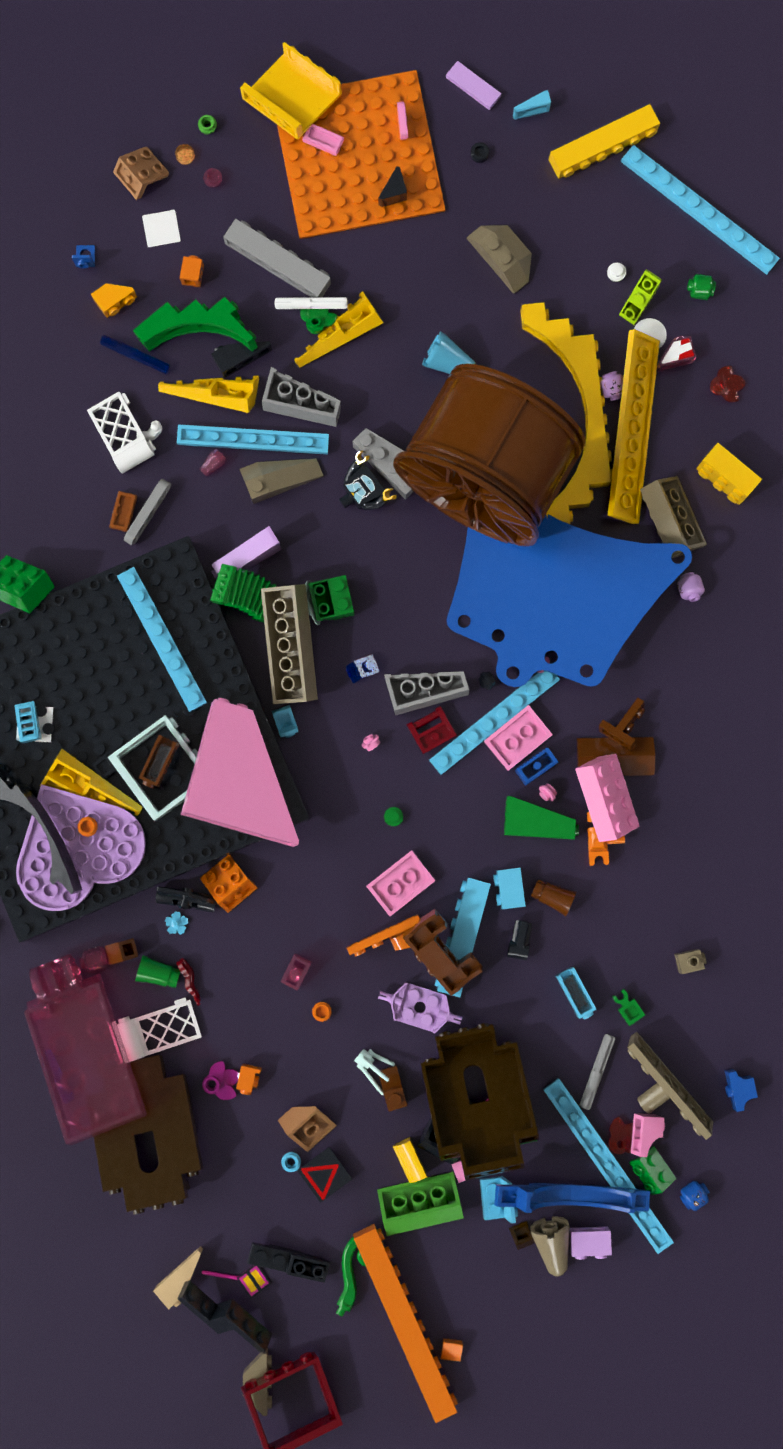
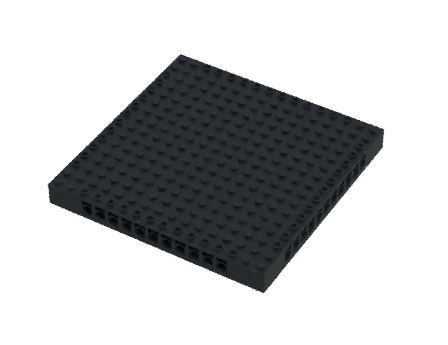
[0,535,310,943]

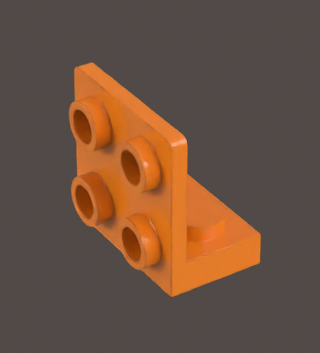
[200,854,257,913]

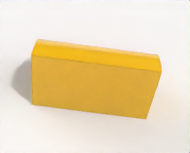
[392,1137,427,1183]

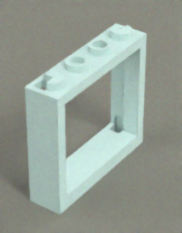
[108,715,198,821]

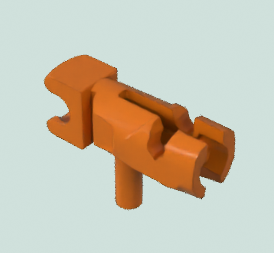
[587,812,625,866]

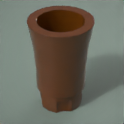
[531,879,577,917]

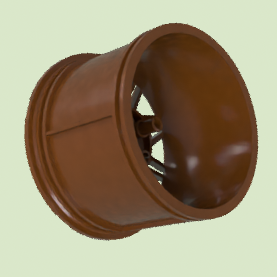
[393,364,586,546]

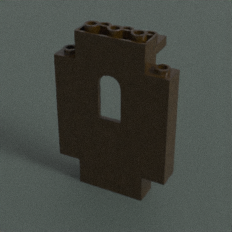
[421,1023,539,1181]
[87,1055,204,1215]

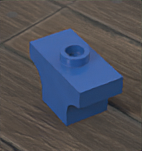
[724,1069,758,1112]

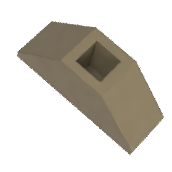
[243,1348,272,1416]

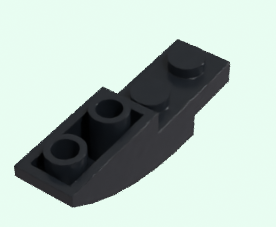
[247,1242,330,1283]

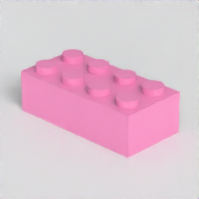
[575,754,640,842]

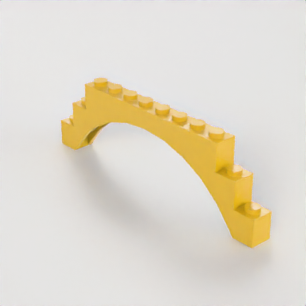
[520,302,613,524]

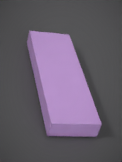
[446,61,501,110]

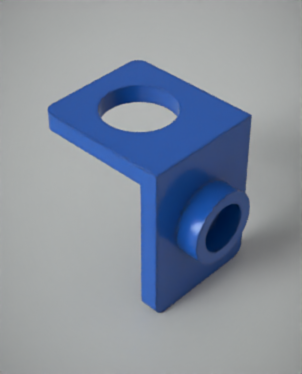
[72,245,95,268]

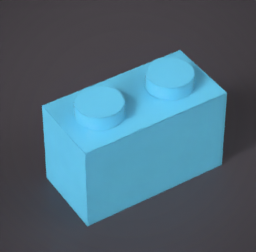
[493,868,525,909]

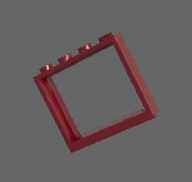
[241,1352,343,1449]

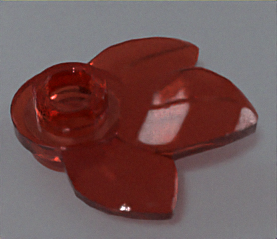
[710,366,746,402]
[609,1116,633,1154]

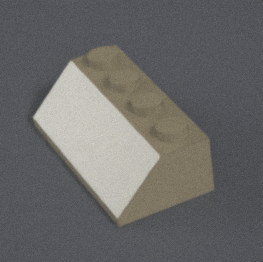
[640,476,707,558]

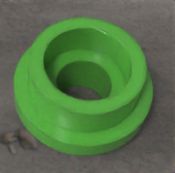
[198,115,217,134]

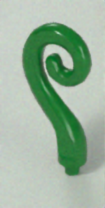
[336,1237,366,1317]

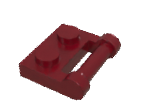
[406,706,457,754]

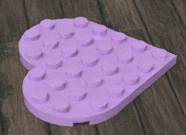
[16,784,146,911]

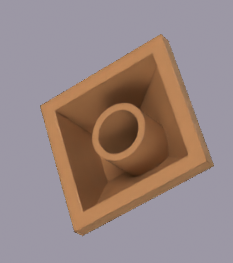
[278,1106,337,1152]

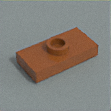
[109,491,138,532]

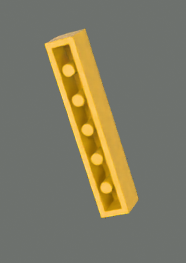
[549,104,660,179]

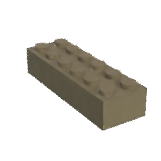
[261,584,318,704]

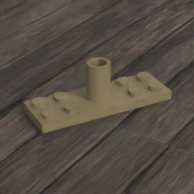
[627,1031,713,1140]

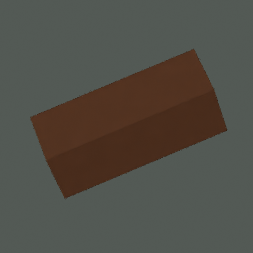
[577,737,655,776]

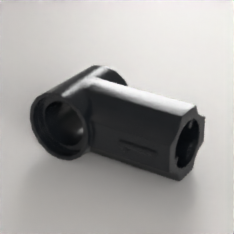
[507,920,532,961]

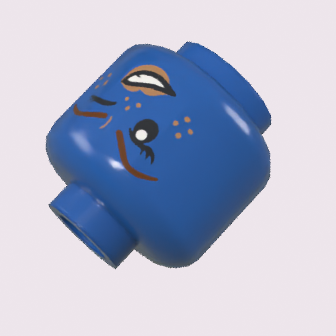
[679,1181,710,1211]

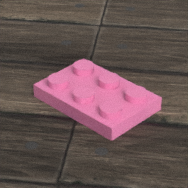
[484,705,553,771]
[366,850,435,916]

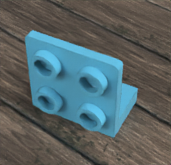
[480,1176,518,1224]

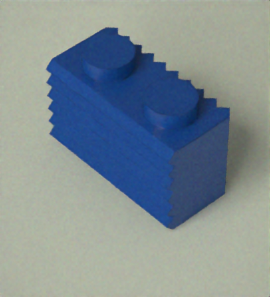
[515,748,559,786]

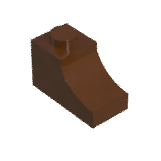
[379,1065,408,1112]

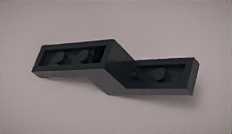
[177,1280,272,1353]

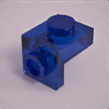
[346,655,380,684]

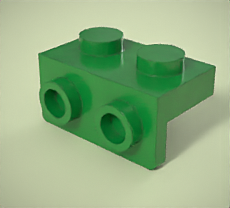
[629,1146,676,1195]

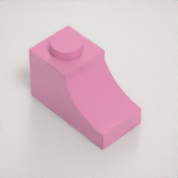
[631,1113,665,1157]

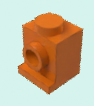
[236,1063,262,1095]

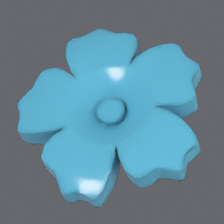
[165,911,189,935]

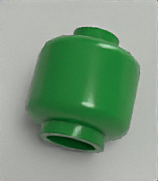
[687,274,716,300]

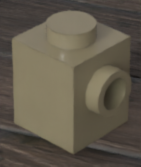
[674,949,706,974]

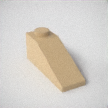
[153,1246,203,1309]

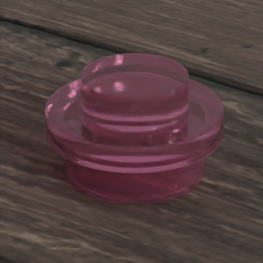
[203,168,222,187]

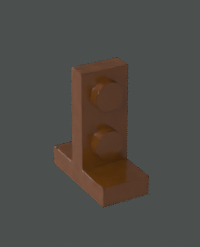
[599,698,645,752]

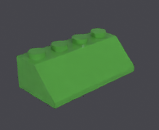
[377,1172,464,1236]

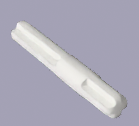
[275,297,348,309]

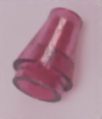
[199,448,227,476]

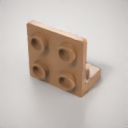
[113,147,169,200]

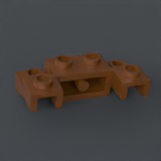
[403,909,483,996]

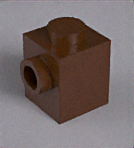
[105,938,138,965]

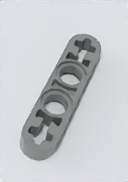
[124,478,171,546]

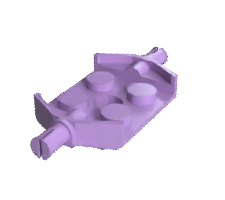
[378,982,462,1033]

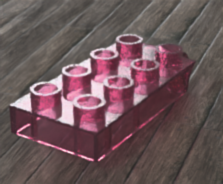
[24,954,147,1145]

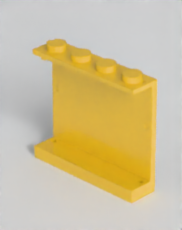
[240,42,342,140]

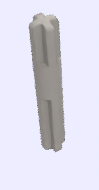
[579,1034,615,1110]

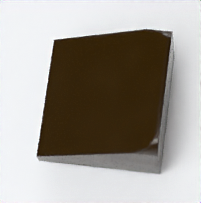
[509,1221,535,1250]

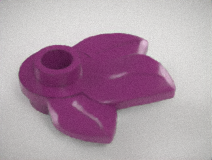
[202,1061,240,1100]

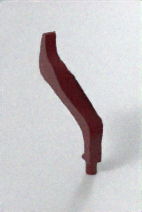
[176,958,201,1006]

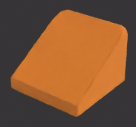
[441,1338,463,1362]

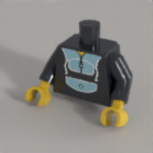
[339,450,397,510]

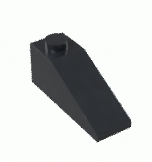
[211,341,272,378]

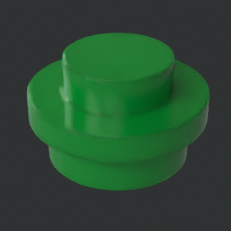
[384,807,403,826]

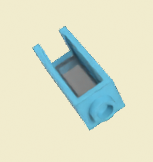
[555,967,597,1019]

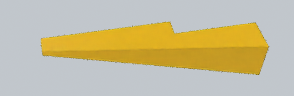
[294,291,383,368]
[158,376,259,413]
[40,749,143,816]

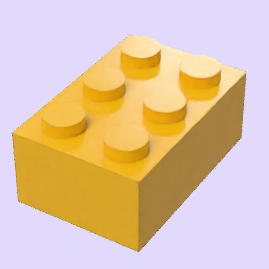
[696,443,762,505]

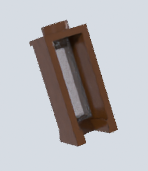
[139,735,179,789]

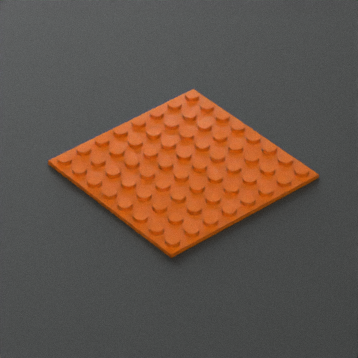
[277,70,445,239]

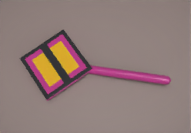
[202,1265,271,1299]

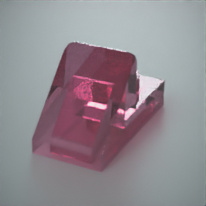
[281,954,312,991]

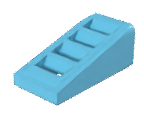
[513,90,551,120]
[15,701,42,743]

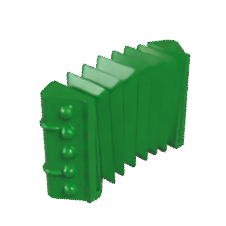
[210,564,276,623]

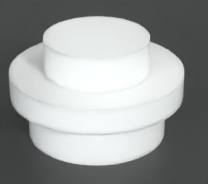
[607,263,626,282]

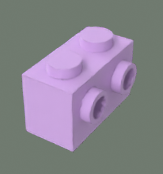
[569,1226,612,1260]

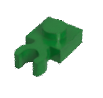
[612,989,645,1026]

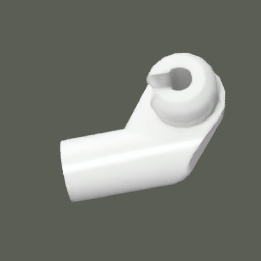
[137,420,162,441]

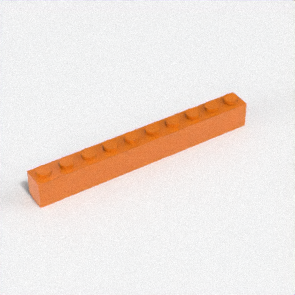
[353,1224,458,1423]

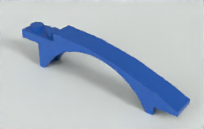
[494,1183,650,1213]

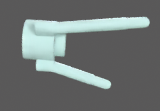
[354,1049,395,1095]

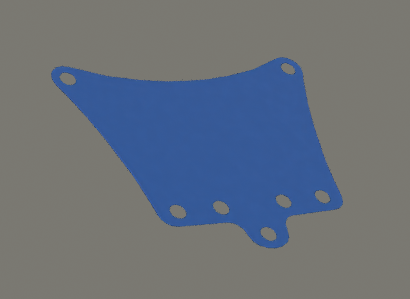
[447,514,692,687]

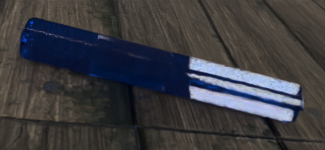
[100,335,170,374]

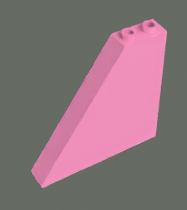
[181,698,299,847]

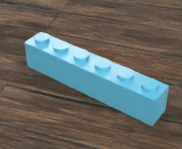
[434,877,491,997]

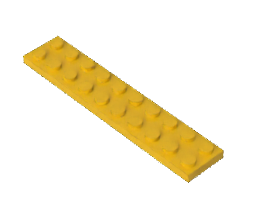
[607,329,660,524]

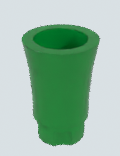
[135,955,180,988]

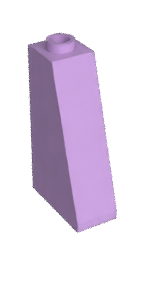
[211,526,282,580]

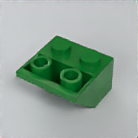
[308,575,354,621]

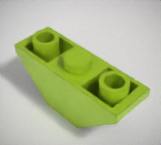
[619,269,662,325]

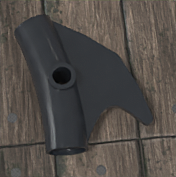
[156,886,216,913]

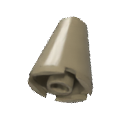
[530,1216,570,1276]

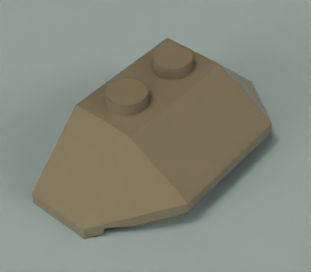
[467,225,532,294]

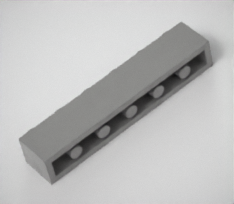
[223,219,331,297]

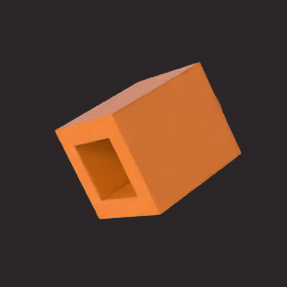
[180,255,204,287]

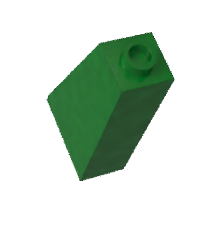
[504,796,579,840]

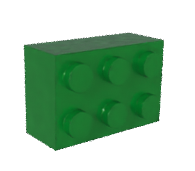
[0,555,55,613]

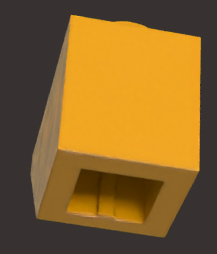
[91,283,137,318]

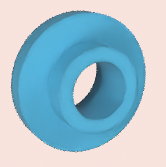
[281,1152,301,1172]

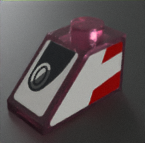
[656,335,696,372]

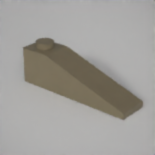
[240,458,324,504]

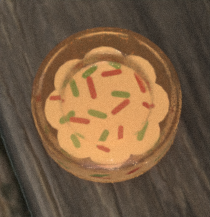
[175,144,195,165]

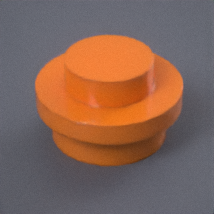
[78,817,98,837]
[312,1002,332,1022]

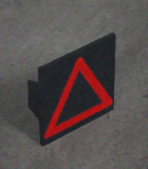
[297,1147,352,1203]

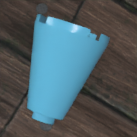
[422,331,475,374]

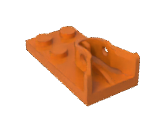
[347,914,420,957]

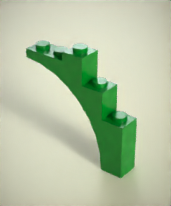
[133,297,258,352]

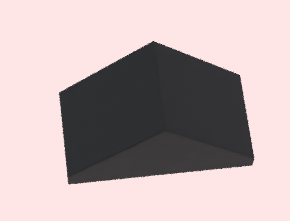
[378,166,407,207]

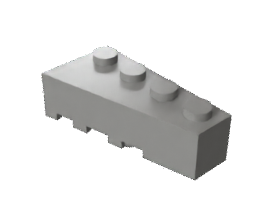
[262,367,341,427]
[352,428,414,500]
[384,671,469,716]

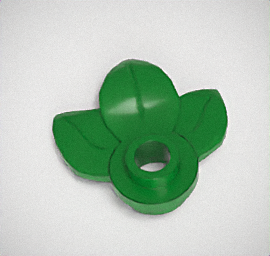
[300,309,337,334]

